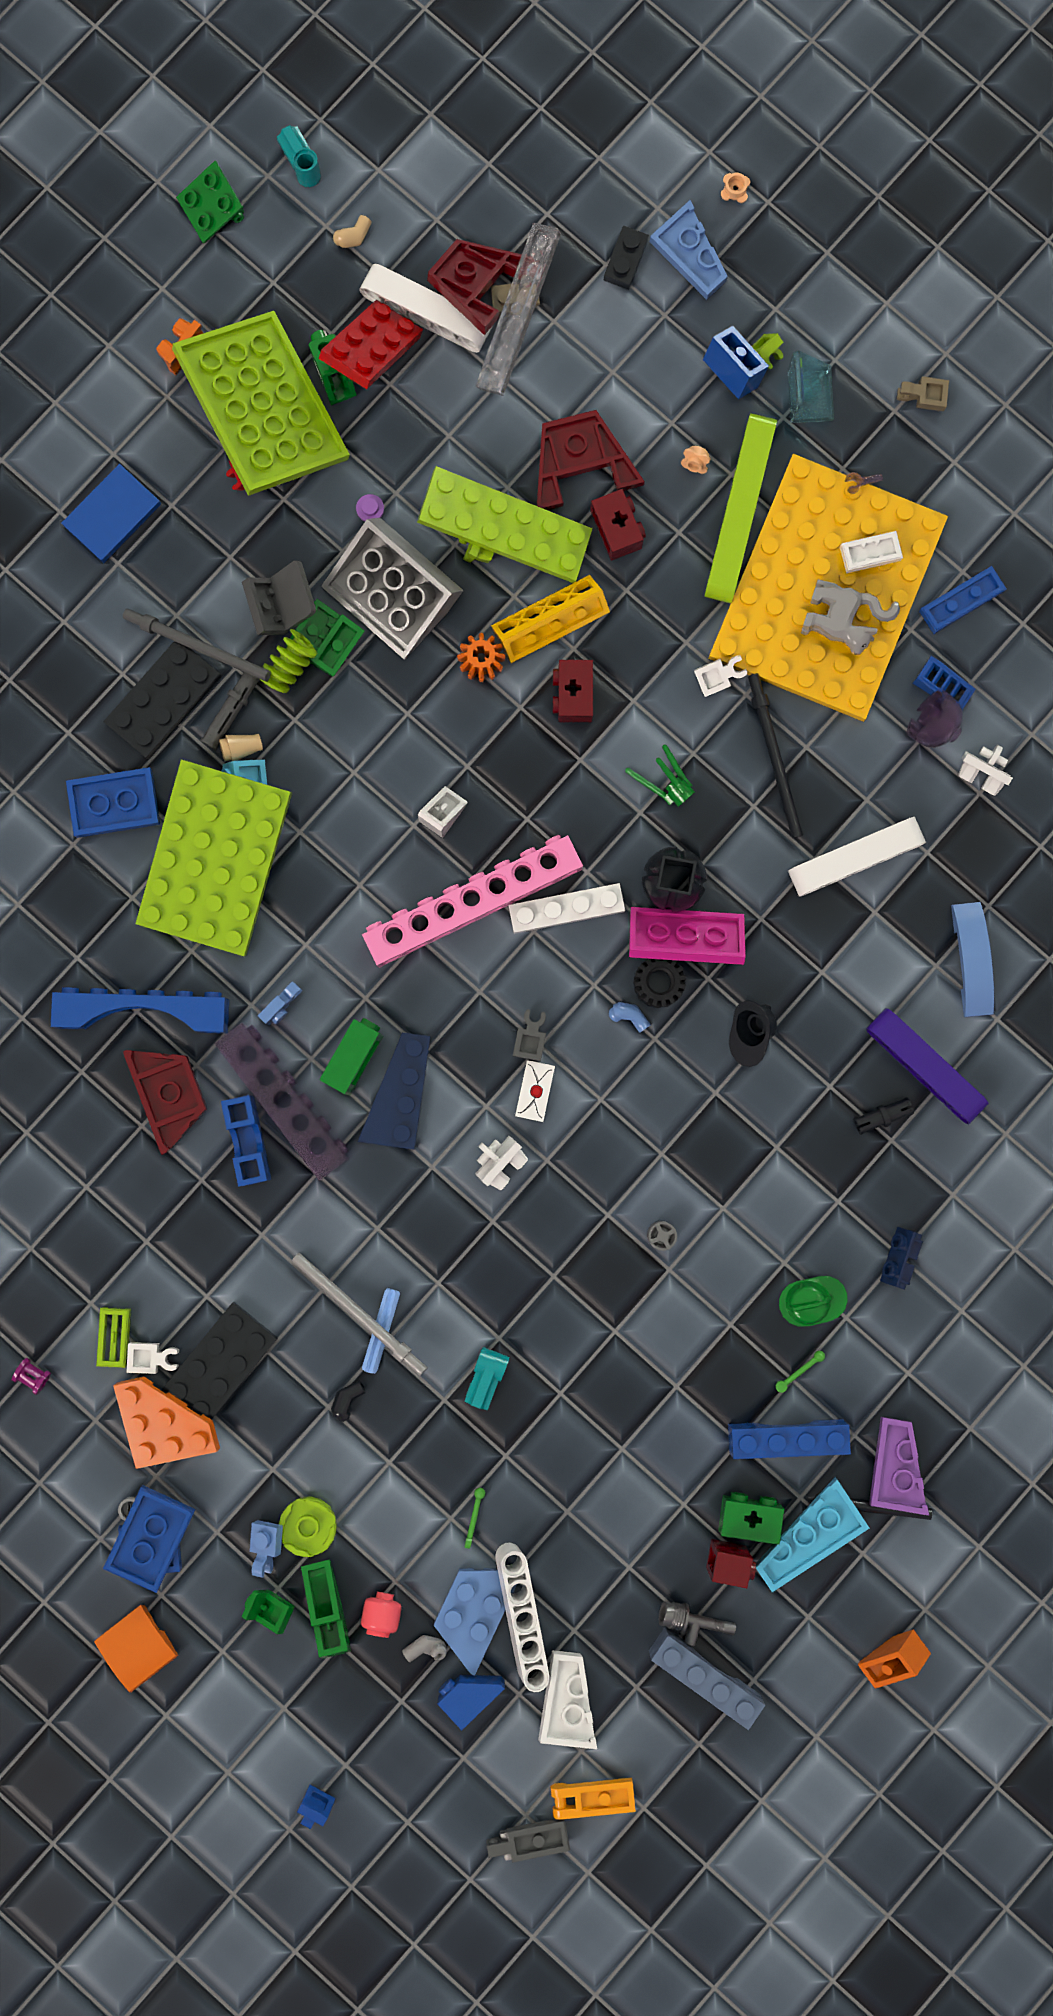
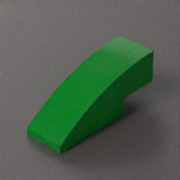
[301,1560,351,1659]

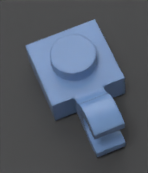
[250,1520,283,1578]

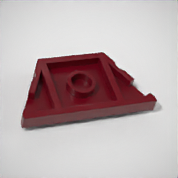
[123,1050,207,1155]

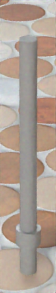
[292,1253,428,1376]

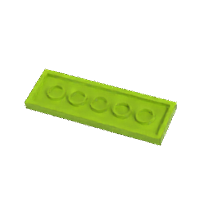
[417,466,593,583]

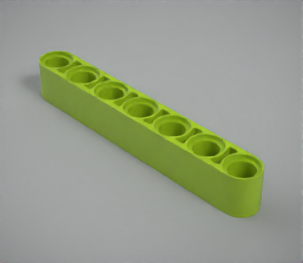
[704,413,777,603]

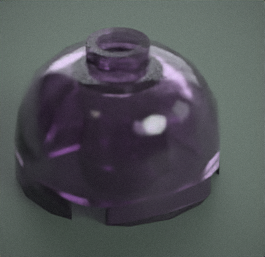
[907,690,963,748]

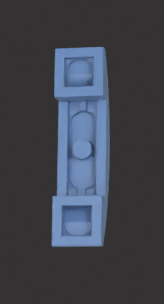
[951,902,994,1017]

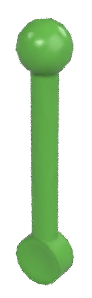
[775,1351,825,1393]
[464,1488,486,1549]

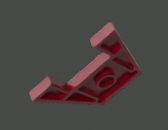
[427,239,542,335]
[537,410,645,510]

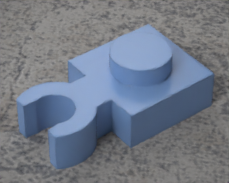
[258,981,303,1026]

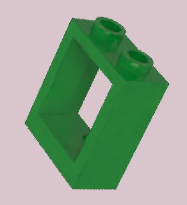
[319,1018,384,1096]

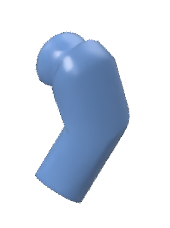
[609,1002,651,1033]

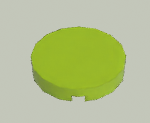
[279,1496,337,1557]

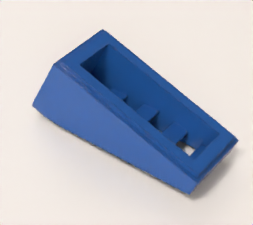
[912,656,976,713]

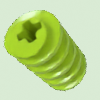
[260,629,317,693]

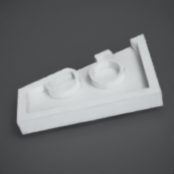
[538,1650,597,1749]

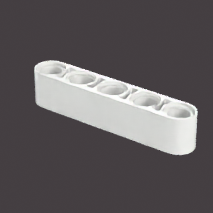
[359,264,493,353]
[788,817,926,897]
[496,1543,549,1692]

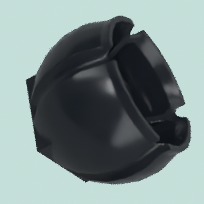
[642,847,707,912]

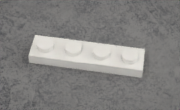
[508,883,625,934]

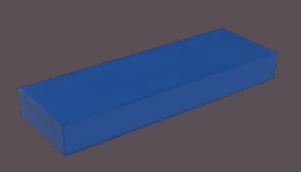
[919,566,1007,634]

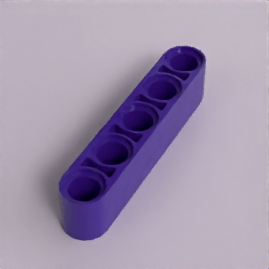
[866,1008,989,1125]

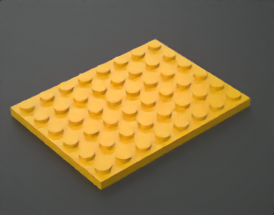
[708,454,948,722]

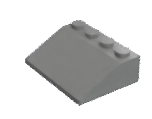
[321,518,464,659]

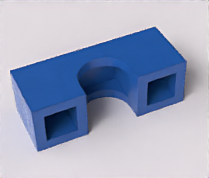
[221,1095,272,1187]

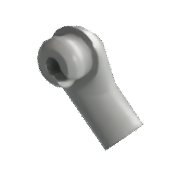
[402,1635,447,1662]

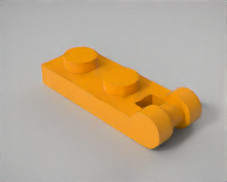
[550,1778,636,1819]

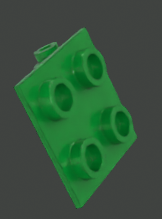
[176,161,244,243]

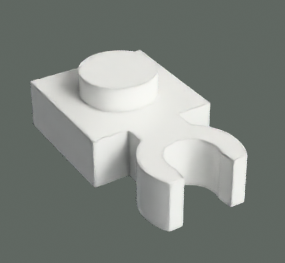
[694,655,747,697]
[127,1342,179,1374]

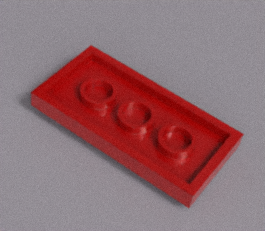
[319,300,423,389]

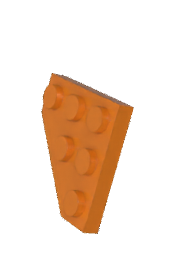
[113,1377,220,1469]

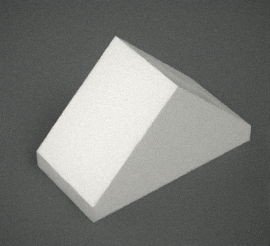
[418,786,468,838]

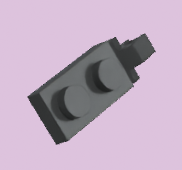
[486,1819,570,1863]

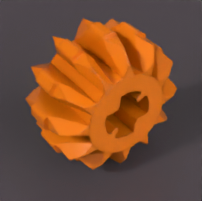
[457,633,505,682]

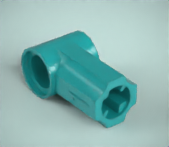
[277,125,321,187]
[464,1347,510,1410]

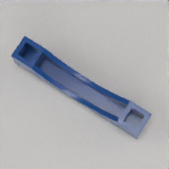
[51,987,229,1034]

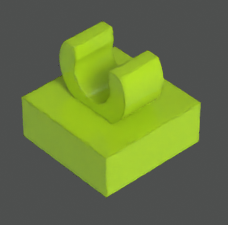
[752,333,784,369]

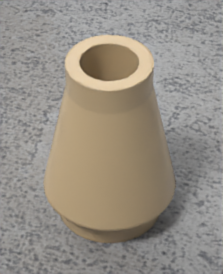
[219,734,263,762]

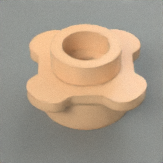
[721,173,750,203]
[681,446,710,474]

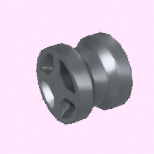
[647,1221,677,1251]

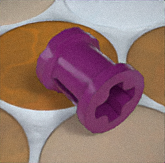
[11,1358,51,1395]

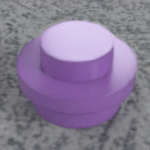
[356,494,384,522]

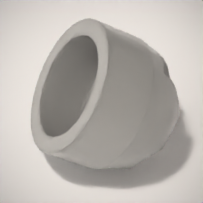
[118,1496,136,1521]

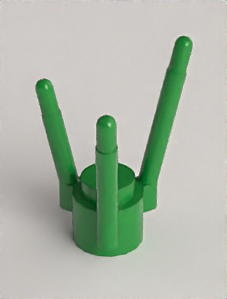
[625,744,695,807]

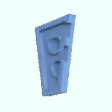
[649,200,728,300]

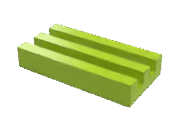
[96,1307,131,1368]

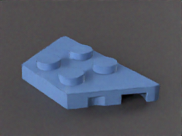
[434,1568,517,1676]

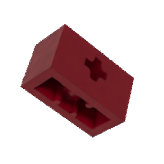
[590,489,646,561]
[553,660,593,722]
[706,1539,756,1589]

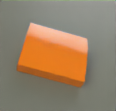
[94,1605,178,1692]

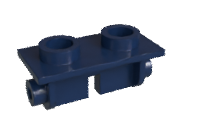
[880,1227,923,1290]

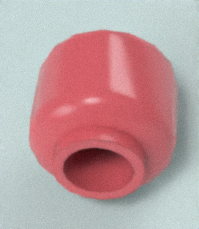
[361,1592,402,1638]

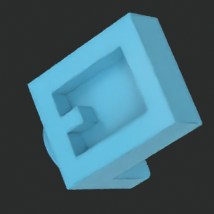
[221,760,267,785]

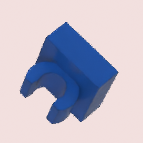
[297,1785,336,1829]

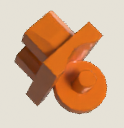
[156,318,203,375]

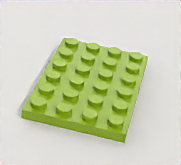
[172,311,350,496]
[136,760,292,956]

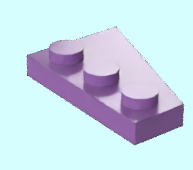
[869,1417,929,1516]

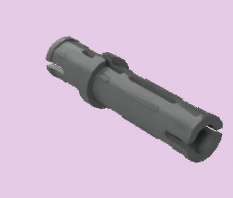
[200,672,260,750]

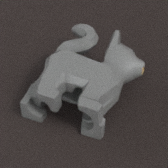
[801,579,900,655]

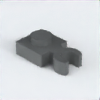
[513,1009,546,1062]

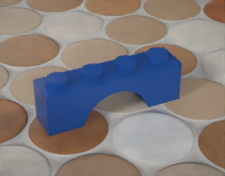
[728,1419,851,1459]

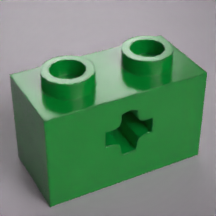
[718,1492,784,1545]

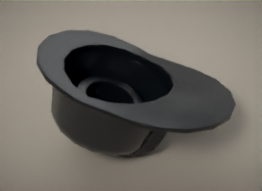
[729,1000,777,1067]

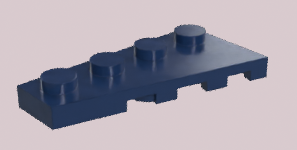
[358,1032,431,1150]

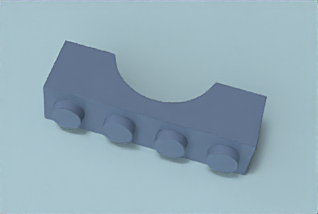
[649,1626,765,1730]

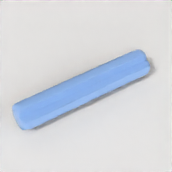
[362,1288,400,1374]

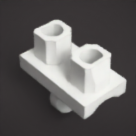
[958,745,1013,796]
[475,1136,528,1190]

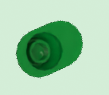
[779,1276,847,1326]

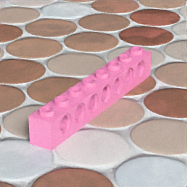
[362,835,583,968]

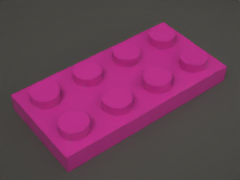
[629,907,745,965]

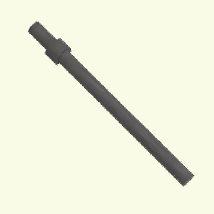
[123,608,271,682]

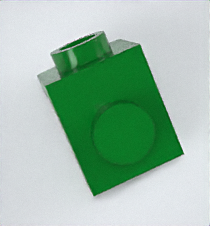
[242,1589,295,1634]

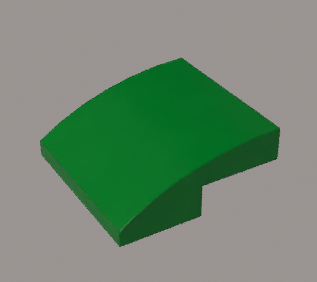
[284,599,365,677]

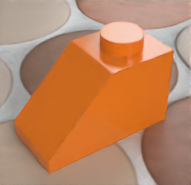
[858,1629,931,1689]

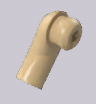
[333,215,372,248]

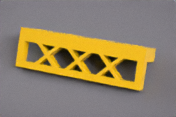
[491,575,610,663]

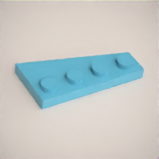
[756,1477,869,1592]

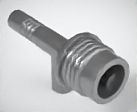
[659,1601,736,1646]

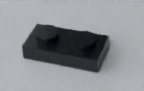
[603,226,649,290]

